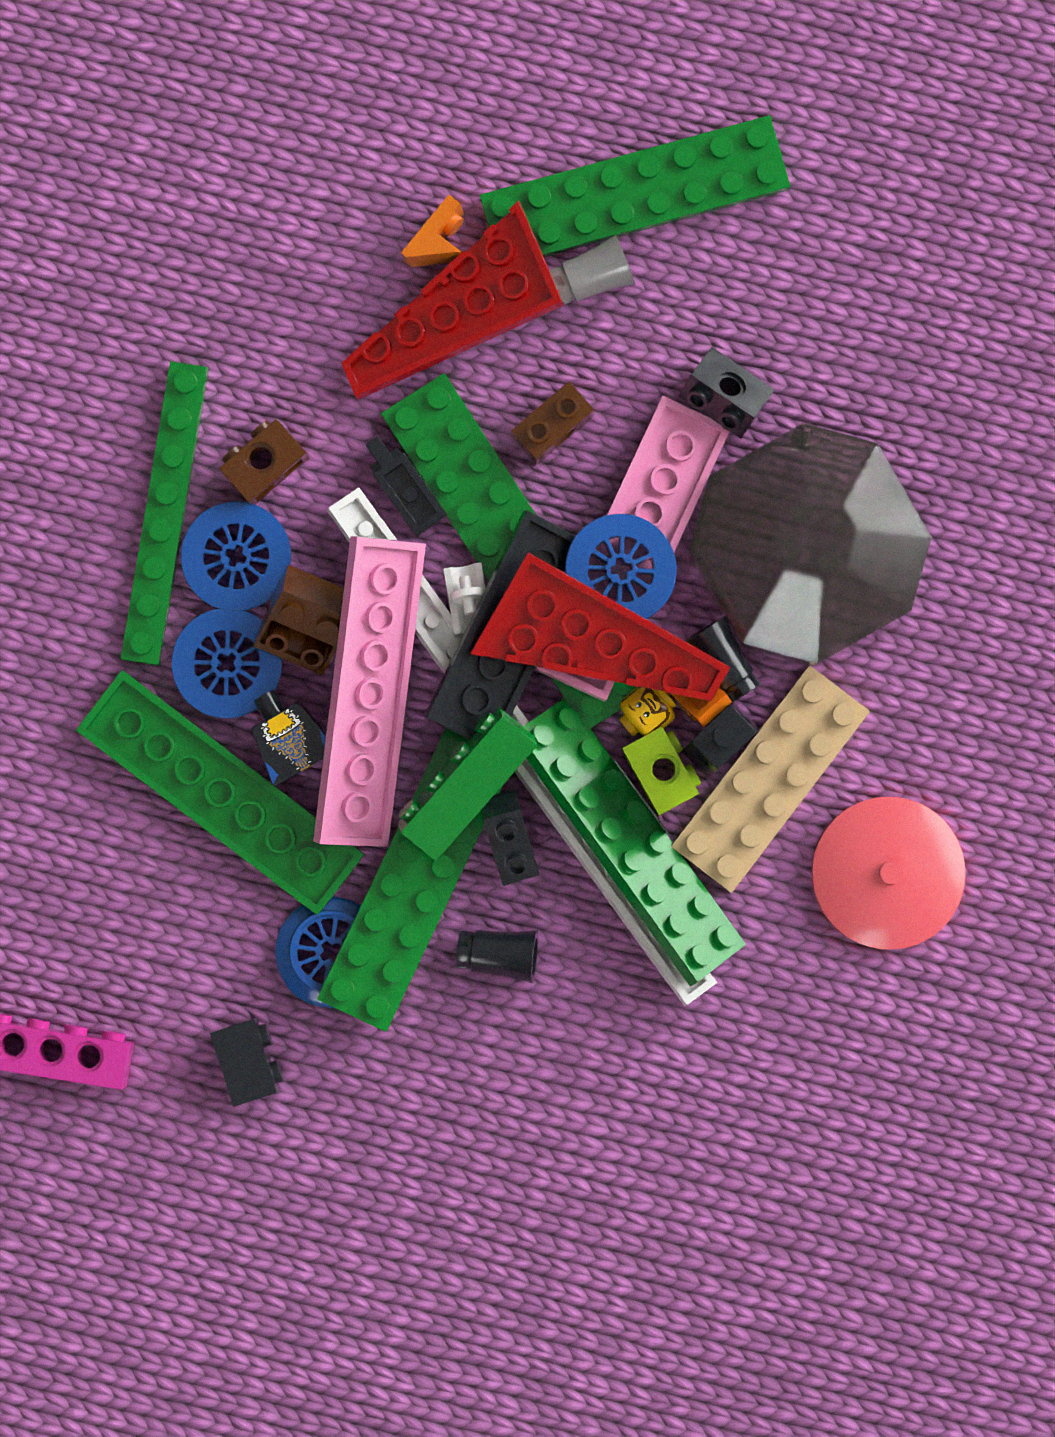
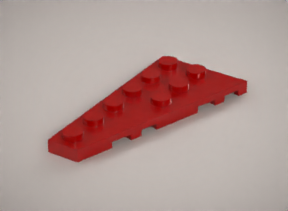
[341,200,564,400]
[470,552,731,701]

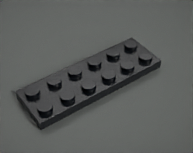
[424,510,576,740]

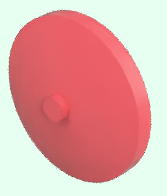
[811,797,965,950]

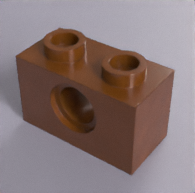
[511,381,594,466]
[219,419,309,505]

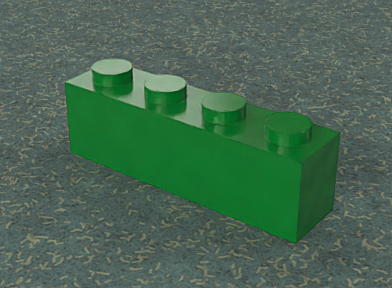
[398,707,538,861]

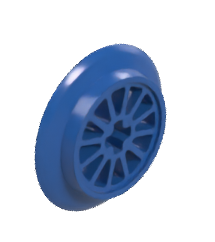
[181,501,291,611]
[566,514,677,619]
[172,609,282,718]
[275,897,361,1008]

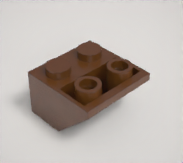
[253,565,344,675]

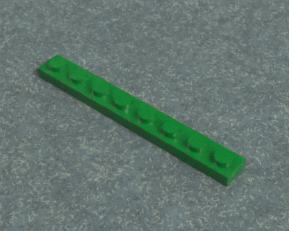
[121,361,209,666]

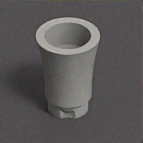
[550,235,635,304]

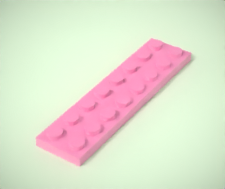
[535,396,730,702]
[313,536,426,847]

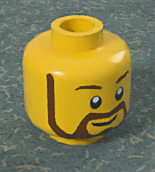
[619,687,677,737]

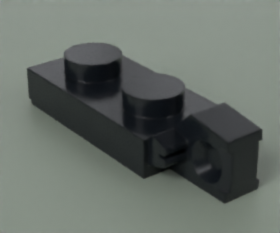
[366,436,447,537]

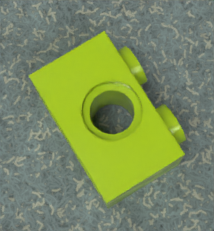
[621,727,701,817]

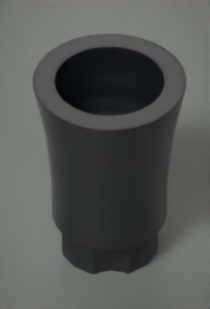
[685,615,760,703]
[456,930,539,983]

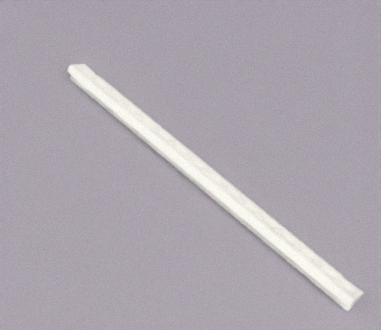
[327,488,717,1006]

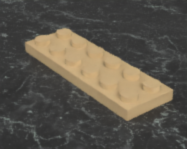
[671,665,870,893]

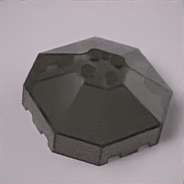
[687,423,931,667]

